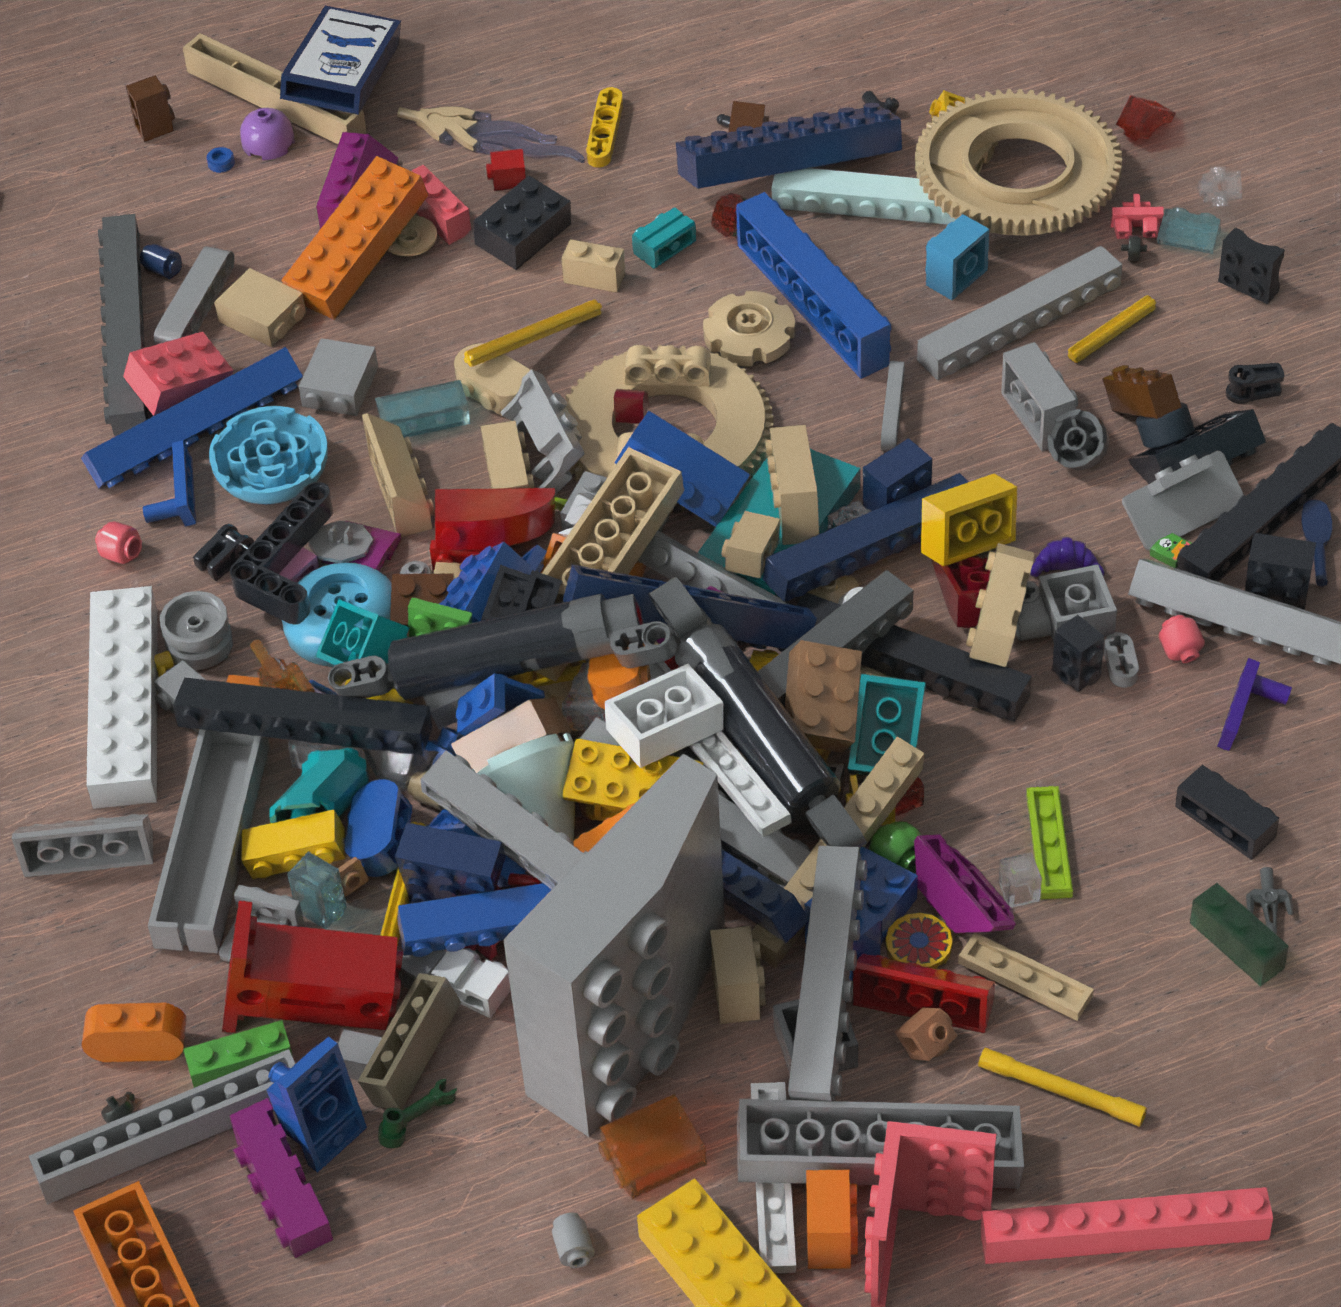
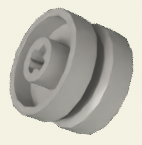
[160,591,233,670]

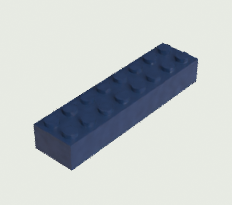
[676,103,902,189]

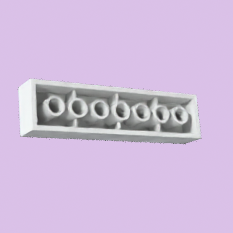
[87,586,157,809]

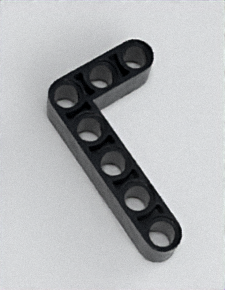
[230,482,333,625]

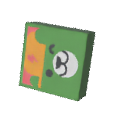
[1150,533,1192,568]

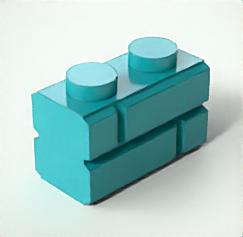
[632,207,696,269]

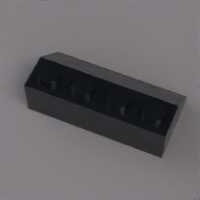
[1128,409,1266,484]

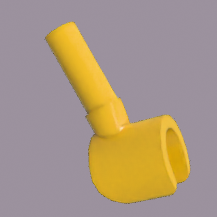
[154,651,174,677]

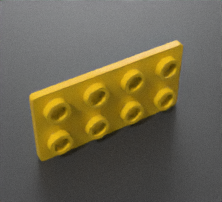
[562,739,703,820]

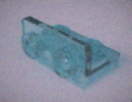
[1157,207,1221,254]

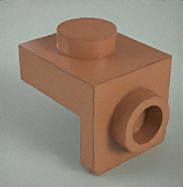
[319,853,369,899]

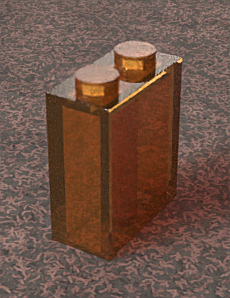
[597,1094,707,1199]

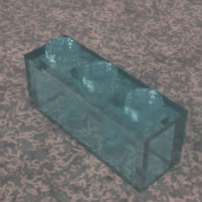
[375,380,470,438]

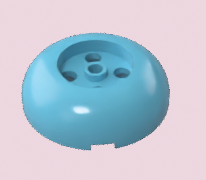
[209,406,328,505]
[282,563,392,667]

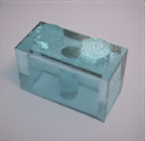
[287,851,347,929]

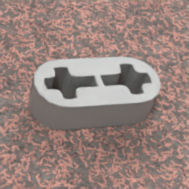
[1104,632,1139,688]

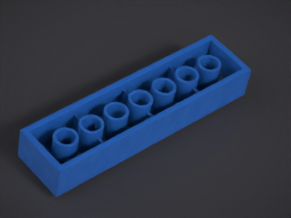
[736,192,892,379]

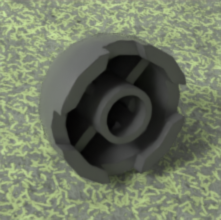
[1047,409,1110,470]

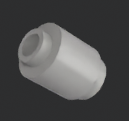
[552,1213,595,1268]

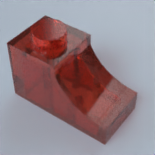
[1116,95,1176,141]

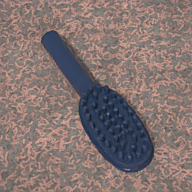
[1301,500,1332,587]

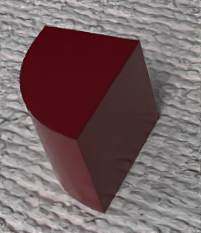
[613,389,649,424]

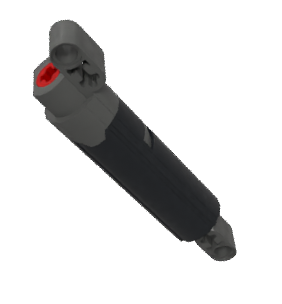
[328,594,677,700]

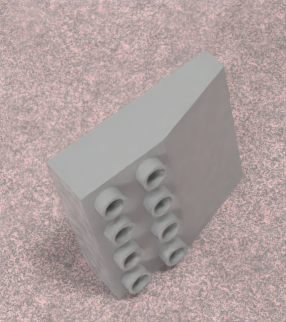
[504,754,725,1137]

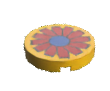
[886,913,953,969]

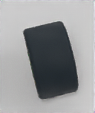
[1136,403,1195,448]

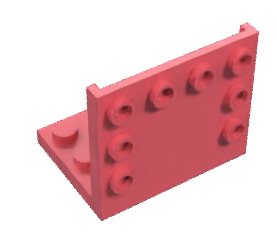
[865,1121,996,1307]

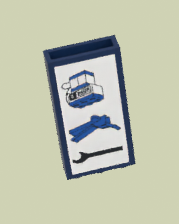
[280,5,401,115]

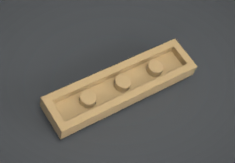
[958,932,1094,1021]

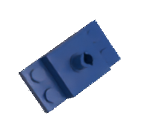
[267,1036,367,1173]

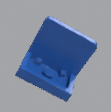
[456,673,545,736]

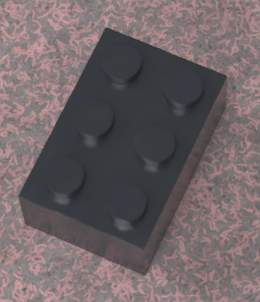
[473,176,571,270]

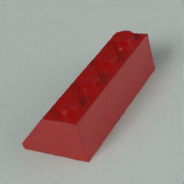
[853,954,995,1033]

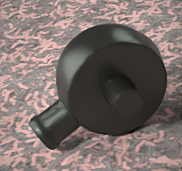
[1121,235,1147,261]
[101,1092,135,1123]

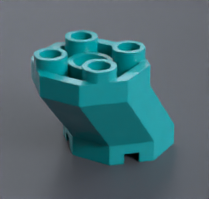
[270,748,369,823]

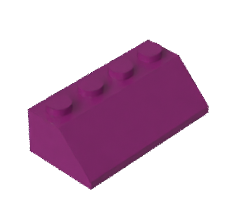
[316,132,399,229]

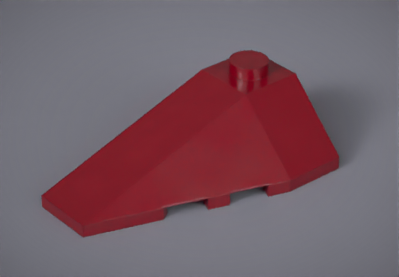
[931,555,990,628]

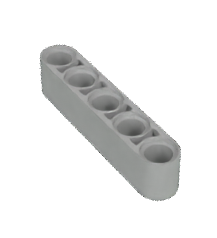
[154,246,235,345]

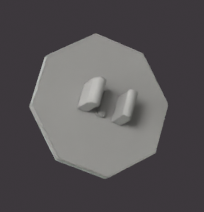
[308,520,373,563]

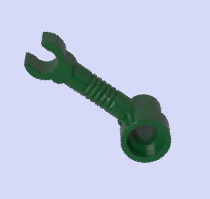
[378,1079,457,1148]

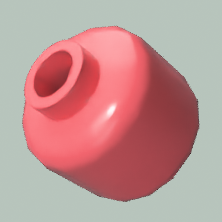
[95,521,142,564]
[1159,615,1205,663]

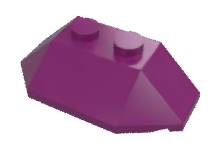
[914,834,1016,933]

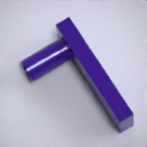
[1217,658,1292,751]

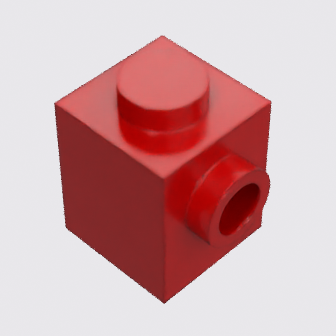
[486,149,526,191]

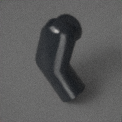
[862,91,899,115]

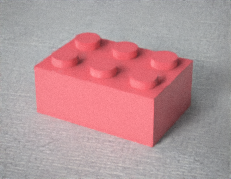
[123,331,233,416]

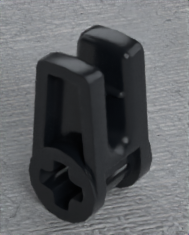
[1225,363,1285,404]
[193,523,254,581]

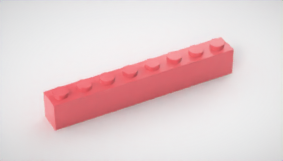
[981,1187,1273,1264]

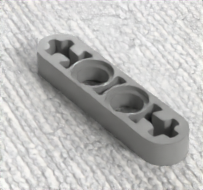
[881,361,905,451]

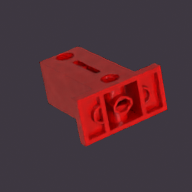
[222,901,403,1033]

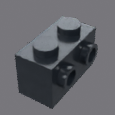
[1052,614,1104,692]

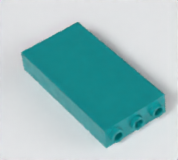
[698,449,861,598]

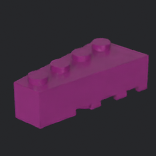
[229,1098,333,1258]

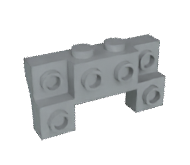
[500,369,585,495]

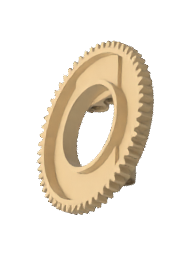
[915,89,1122,236]
[566,345,773,513]

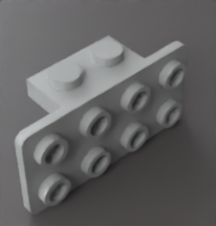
[1122,451,1244,551]

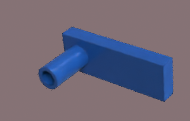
[143,440,196,526]

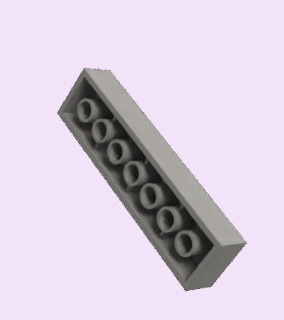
[737,1099,1024,1189]

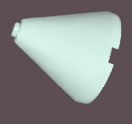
[472,733,575,841]

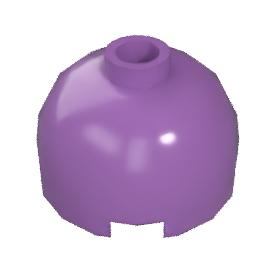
[240,108,295,160]

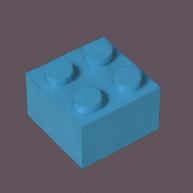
[925,214,989,300]

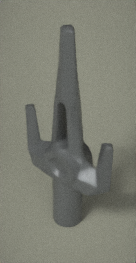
[1246,867,1294,953]

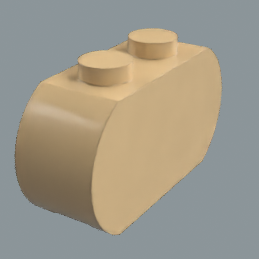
[454,343,530,416]

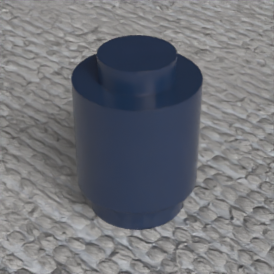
[140,244,182,279]

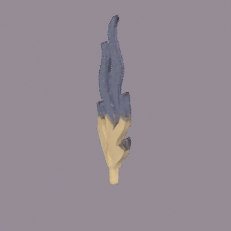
[397,107,585,163]

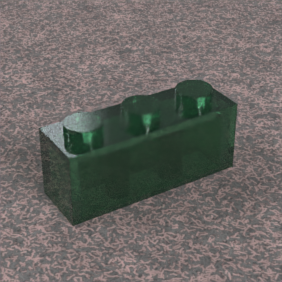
[1190,883,1289,987]

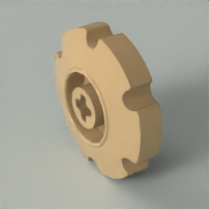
[703,291,795,366]

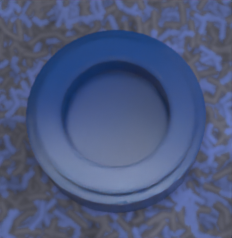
[206,147,235,173]

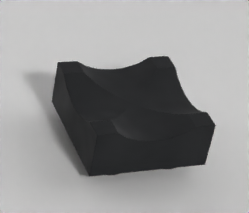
[1218,228,1285,304]

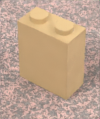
[214,268,306,347]

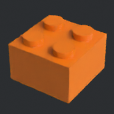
[806,1170,858,1269]

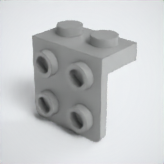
[219,885,304,962]

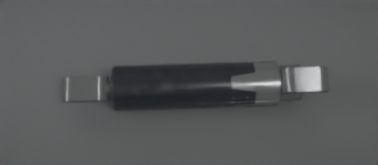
[649,577,867,848]

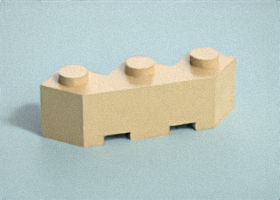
[966,543,1034,667]

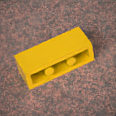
[242,810,345,879]

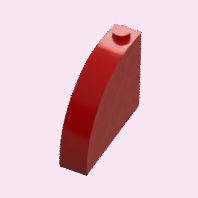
[435,488,555,550]

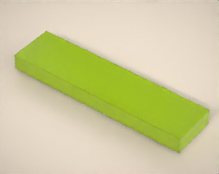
[1026,786,1073,900]

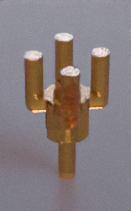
[250,640,315,693]

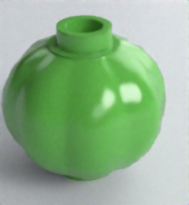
[868,821,922,874]

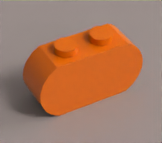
[588,643,651,709]
[82,1002,187,1062]

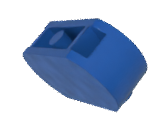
[344,779,413,877]

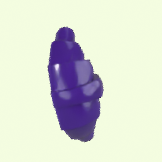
[1030,537,1105,577]

